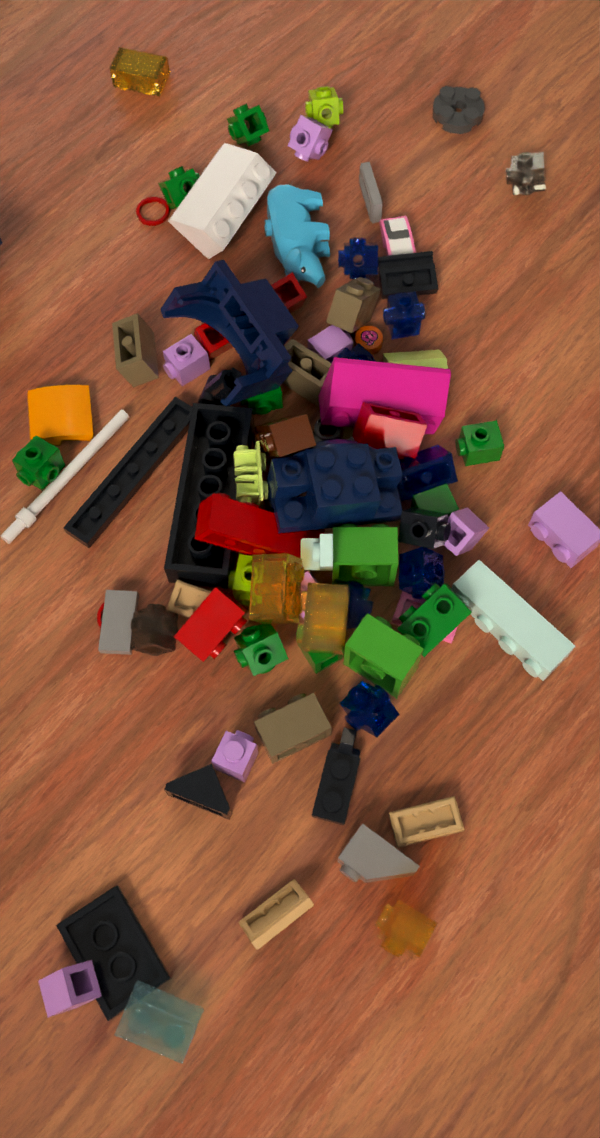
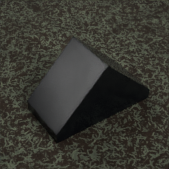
[164,764,232,820]

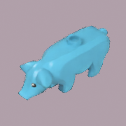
[264,184,330,288]

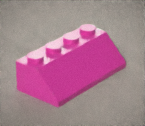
[318,357,451,434]

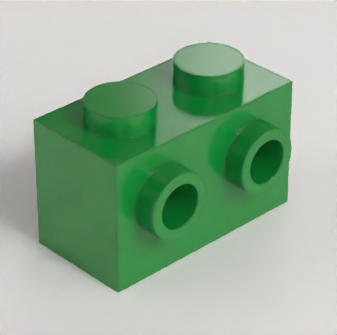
[397,583,473,657]

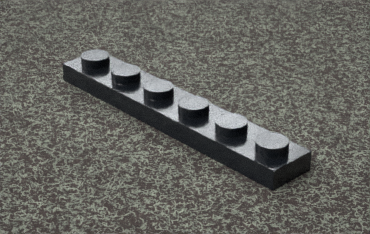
[63,397,192,548]

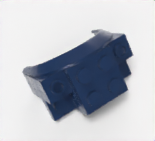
[160,260,299,407]
[264,439,403,534]

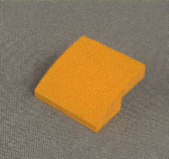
[27,385,93,446]

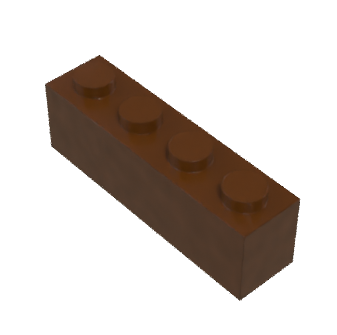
[252,414,316,457]

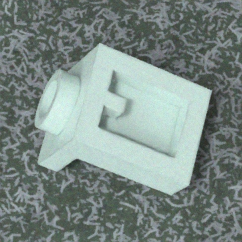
[301,534,333,571]

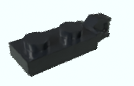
[312,727,361,825]

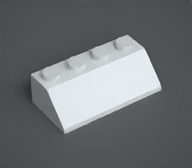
[168,143,277,259]

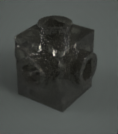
[506,152,546,195]
[130,604,178,656]

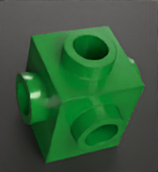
[227,103,270,146]
[158,166,200,209]
[12,435,66,491]
[234,621,289,676]

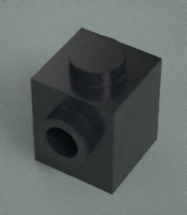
[398,508,451,549]

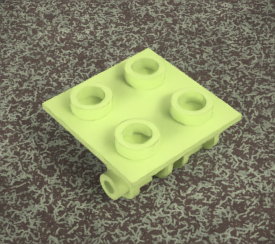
[233,441,268,509]

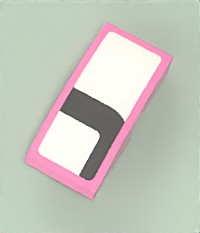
[379,216,416,256]

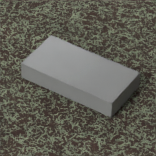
[359,162,383,223]
[98,590,139,655]

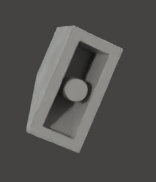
[337,823,420,883]

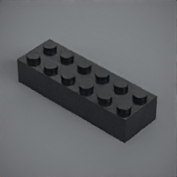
[164,403,254,589]

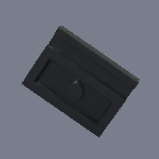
[377,251,438,299]

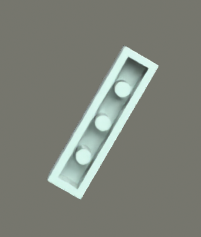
[452,560,576,681]

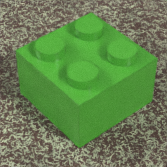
[332,524,399,586]
[343,613,424,699]

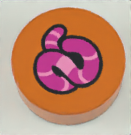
[354,326,383,355]

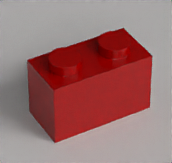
[352,402,427,459]
[174,586,248,662]

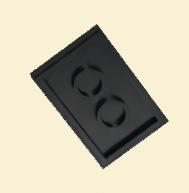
[56,885,172,1021]

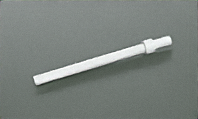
[0,410,129,544]

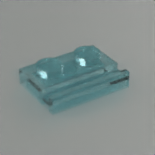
[114,980,204,1064]

